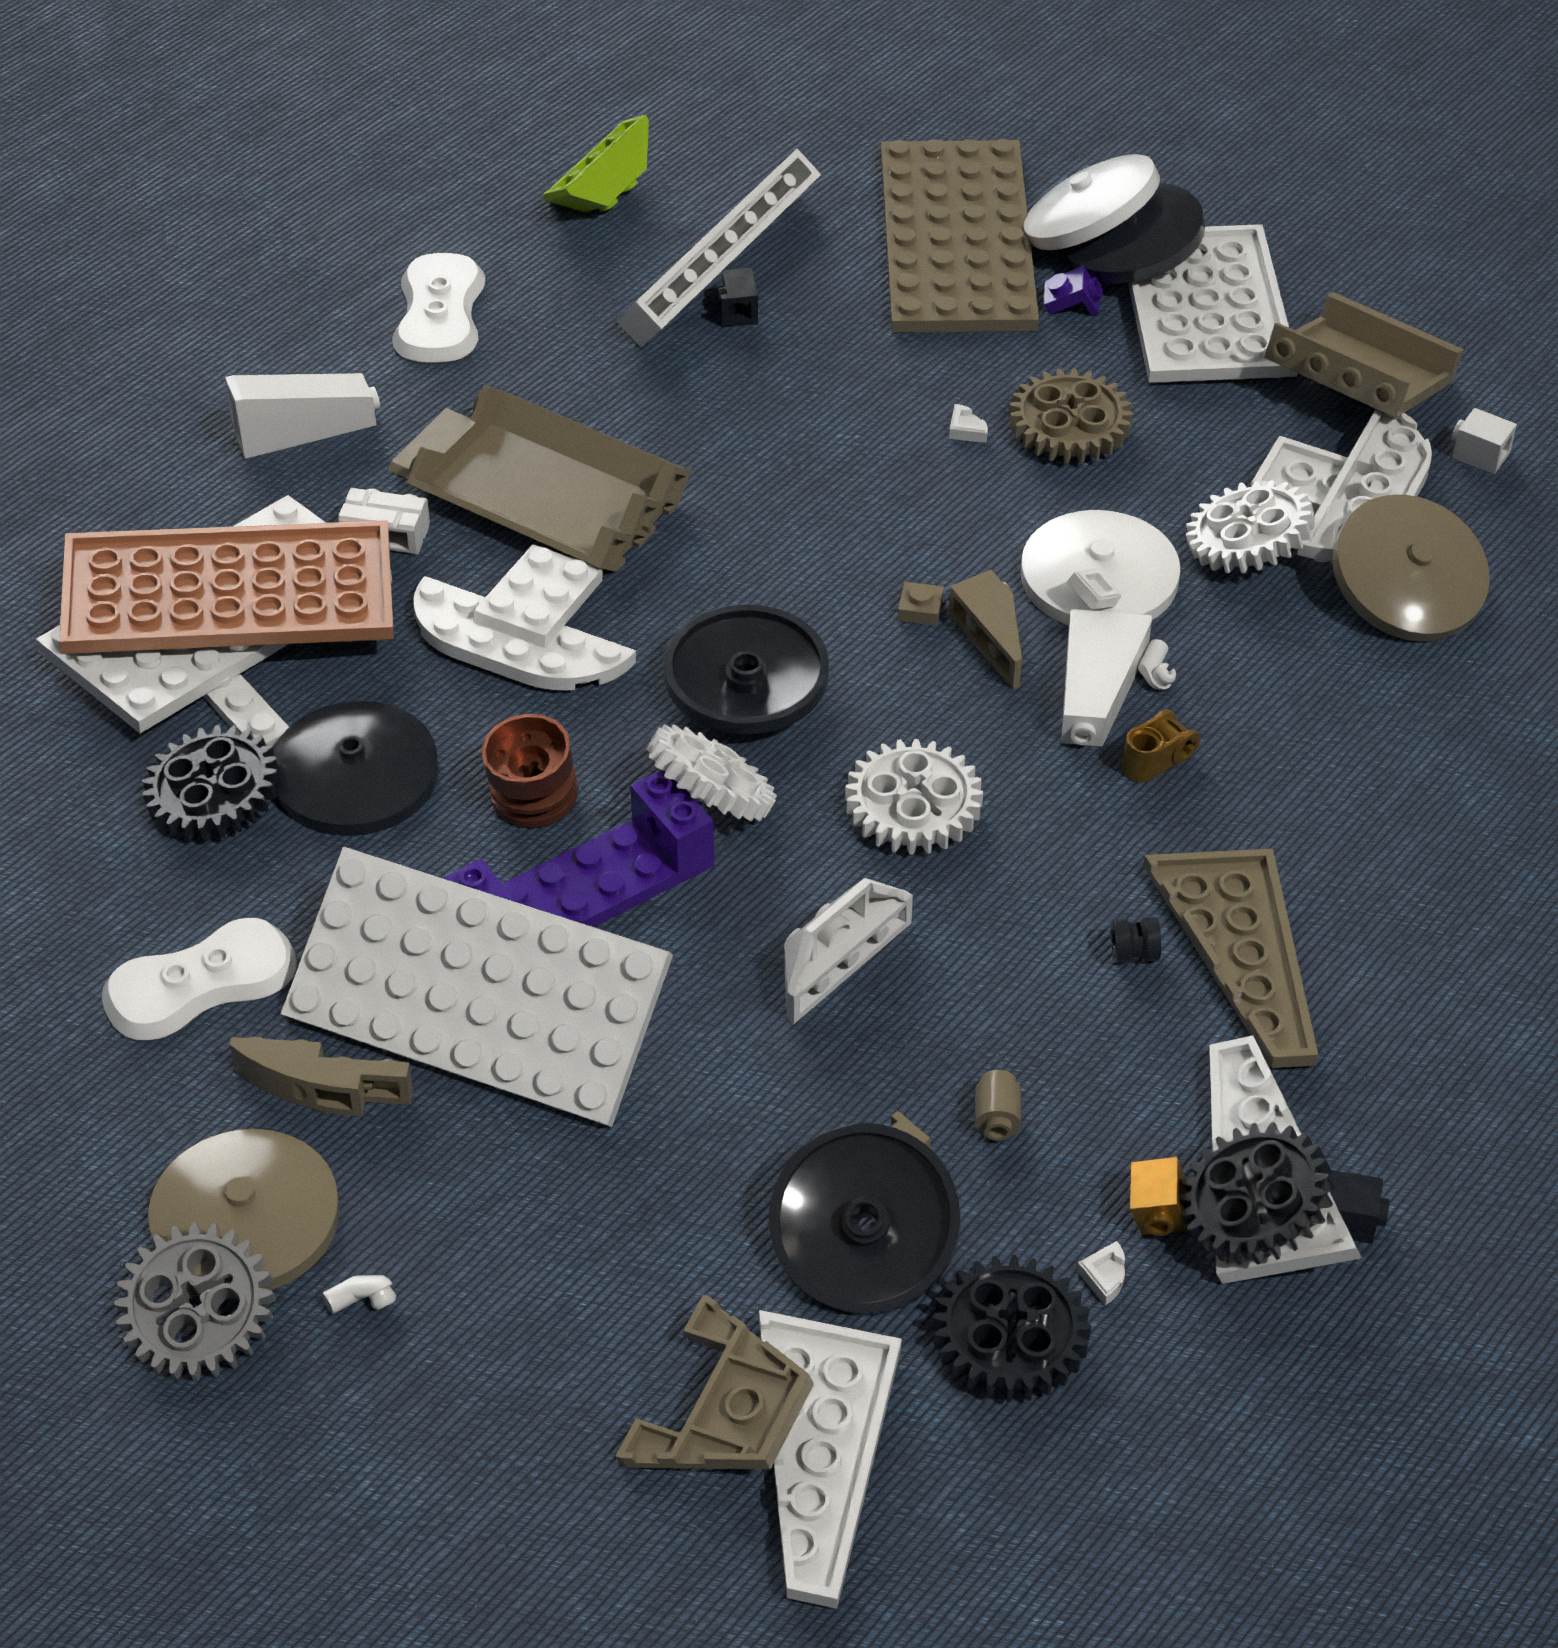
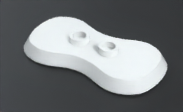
[392,253,486,363]
[102,918,297,1040]

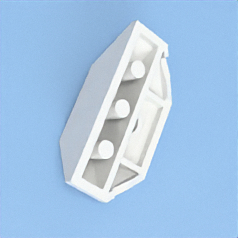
[784,878,913,1024]

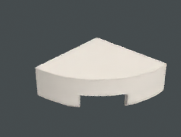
[949,404,988,443]
[1077,1241,1125,1306]

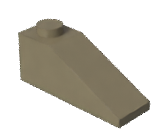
[949,570,1022,690]

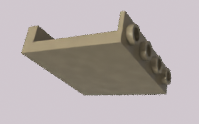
[1264,292,1464,418]

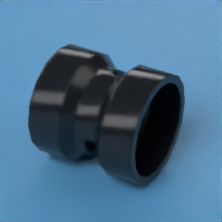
[1110,917,1161,963]

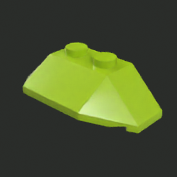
[543,115,649,212]

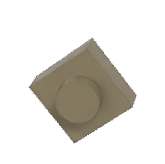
[898,582,944,626]

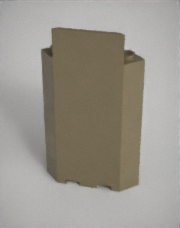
[388,385,691,572]

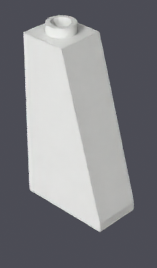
[225,373,380,459]
[1061,609,1152,746]

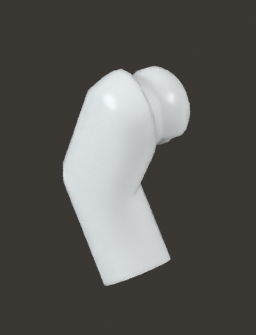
[1138,639,1176,690]
[322,1275,396,1314]

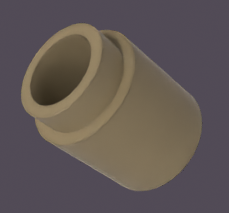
[975,1070,1021,1141]

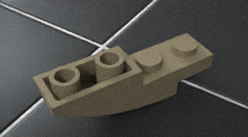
[229,1037,413,1116]

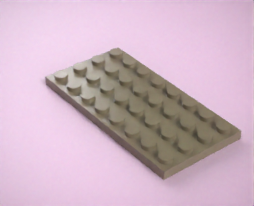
[881,139,1039,332]

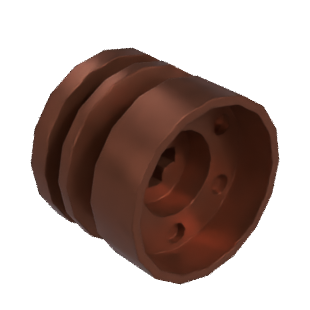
[481,714,579,828]

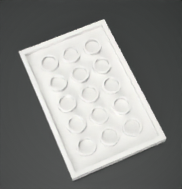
[1128,224,1297,383]

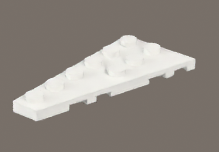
[1209,1036,1362,1284]
[759,1310,902,1609]

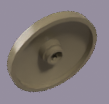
[1332,494,1490,641]
[148,1129,340,1290]

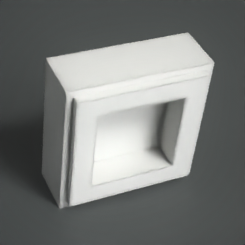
[1067,568,1122,610]

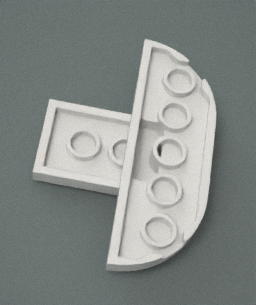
[1251,409,1432,562]
[414,545,636,690]

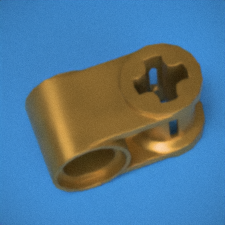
[1121,709,1201,782]

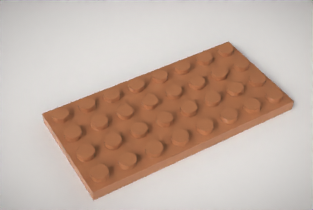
[59,520,394,654]

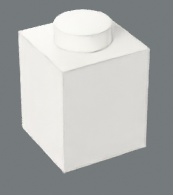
[1451,408,1517,474]

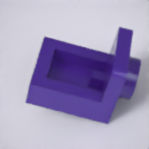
[1044,266,1103,316]

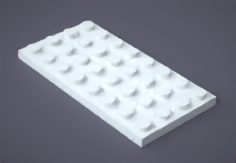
[36,495,392,733]
[281,847,673,1127]

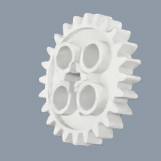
[1186,480,1315,573]
[647,725,777,821]
[845,739,983,854]

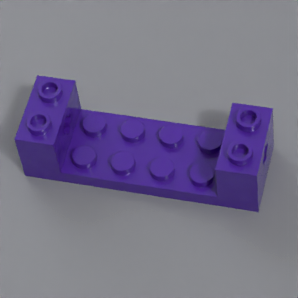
[443,770,714,927]

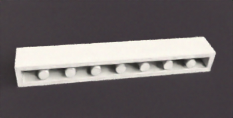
[616,149,821,348]

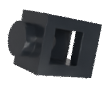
[717,268,758,328]

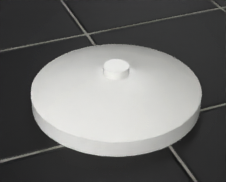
[1024,154,1160,250]
[1021,510,1180,626]

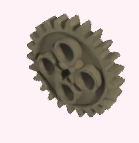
[1009,368,1133,463]

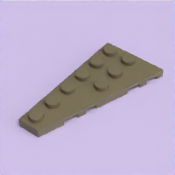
[1143,849,1318,1068]

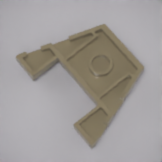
[616,1294,814,1469]

